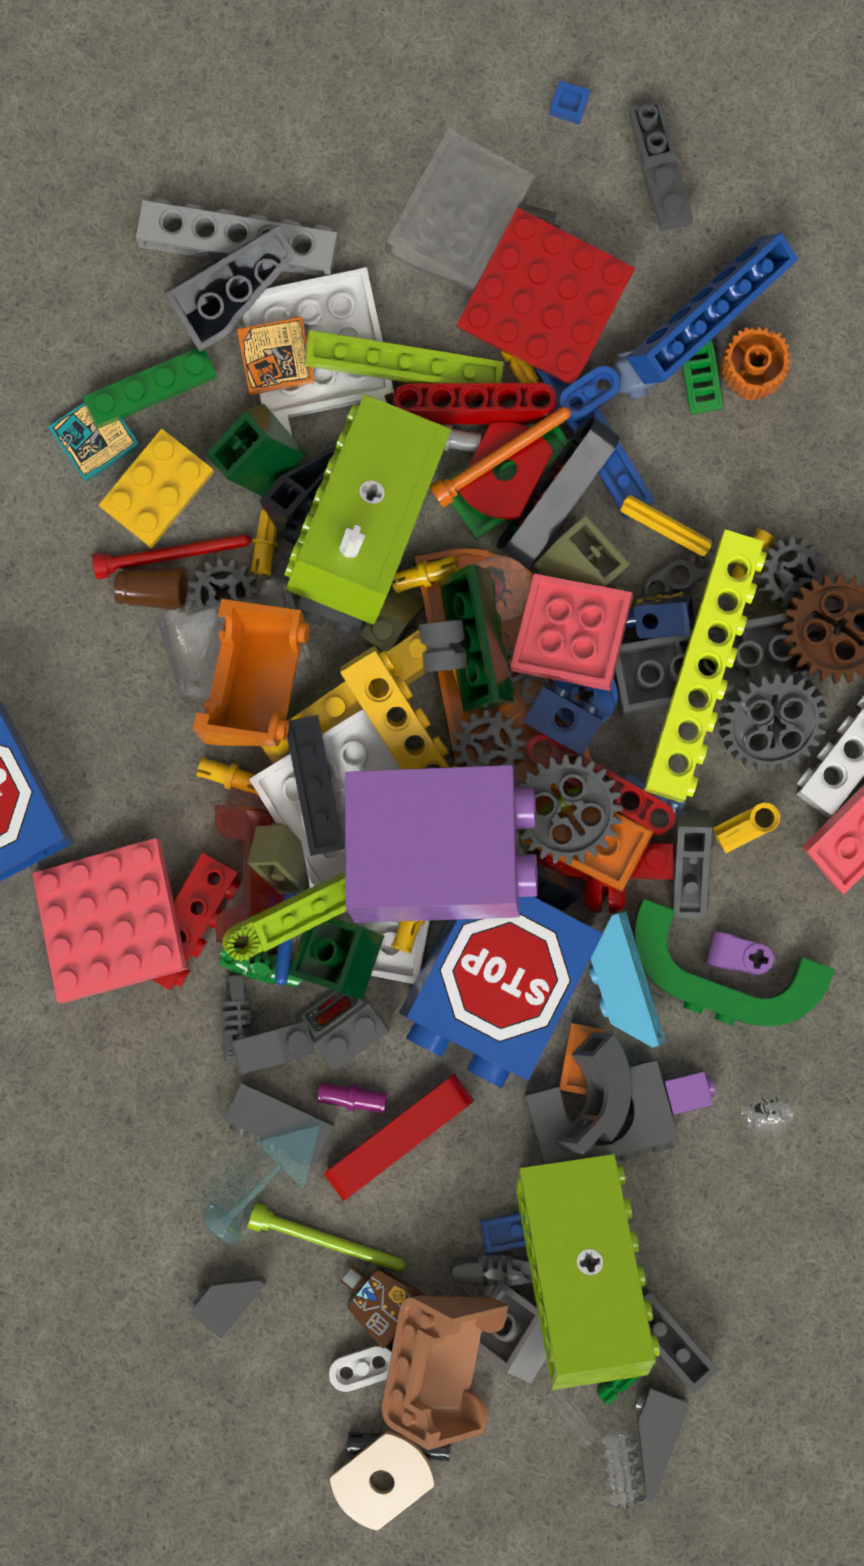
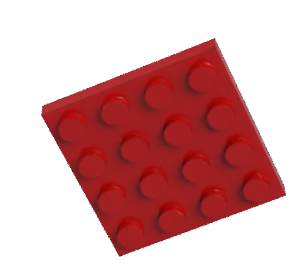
[456,207,635,386]

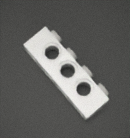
[796,695,864,818]

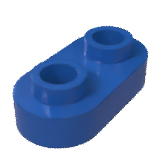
[559,366,620,420]

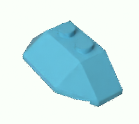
[589,912,666,1048]

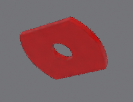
[458,422,553,519]

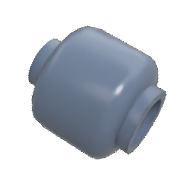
[611,350,656,399]

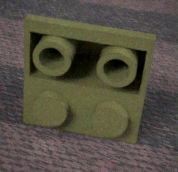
[534,515,630,588]

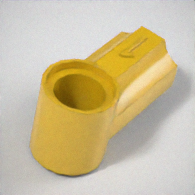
[712,803,780,854]

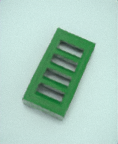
[681,340,723,415]

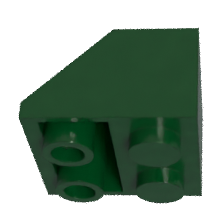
[206,404,307,497]

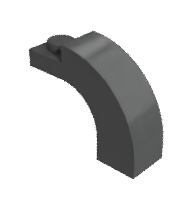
[556,1032,632,1154]

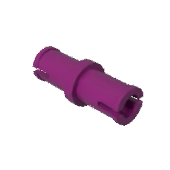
[317,1082,388,1114]

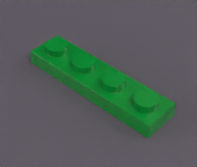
[83,348,217,429]

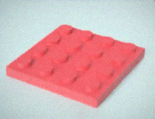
[32,838,187,1004]

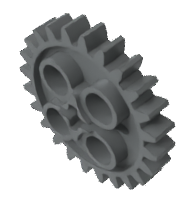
[718,668,828,772]
[518,753,623,865]

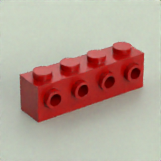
[151,853,241,990]

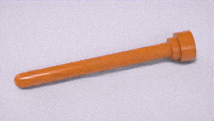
[429,407,571,508]

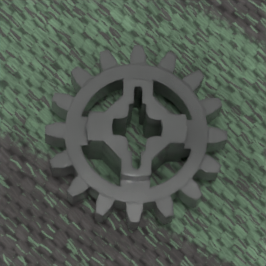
[755,537,828,609]
[187,558,260,631]
[452,710,525,773]

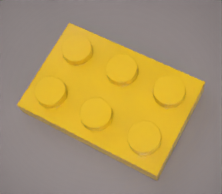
[98,429,214,549]

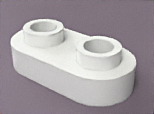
[329,1345,392,1392]

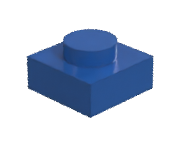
[549,80,591,125]

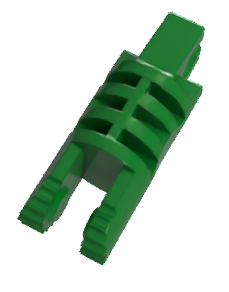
[219,945,303,987]

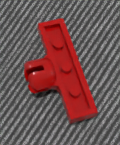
[538,844,673,913]

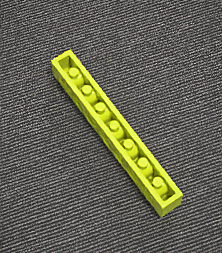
[644,529,767,803]

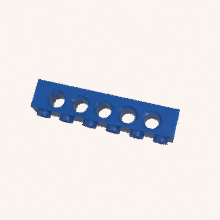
[626,232,798,384]

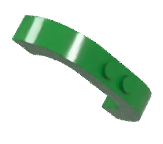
[633,899,835,1027]

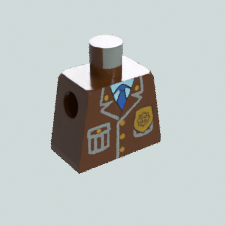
[340,1266,425,1349]

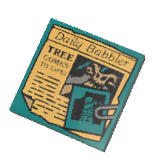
[48,403,140,482]

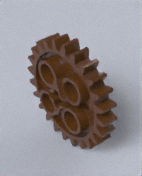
[782,573,864,684]

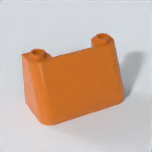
[193,599,310,746]

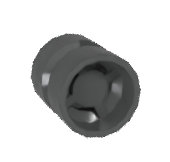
[419,620,468,672]

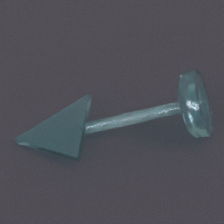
[201,1125,320,1246]

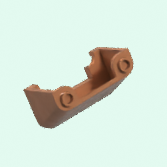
[382,1295,508,1450]

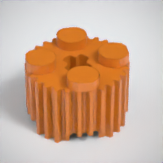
[721,327,791,401]

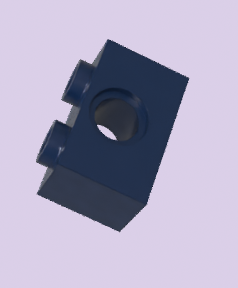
[523,683,603,756]

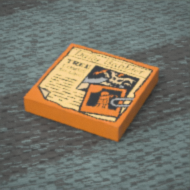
[237,317,315,395]

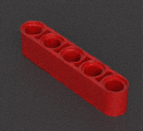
[393,383,557,424]
[526,734,675,835]
[323,1073,475,1201]

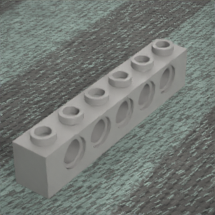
[136,198,338,277]

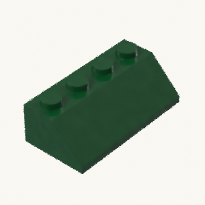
[439,564,514,712]

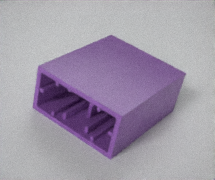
[345,765,538,923]

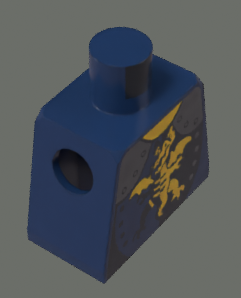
[625,588,695,639]

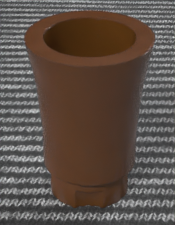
[114,567,187,613]

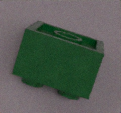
[288,918,384,1000]

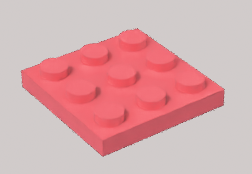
[510,574,633,691]

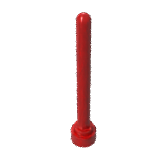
[92,534,251,580]

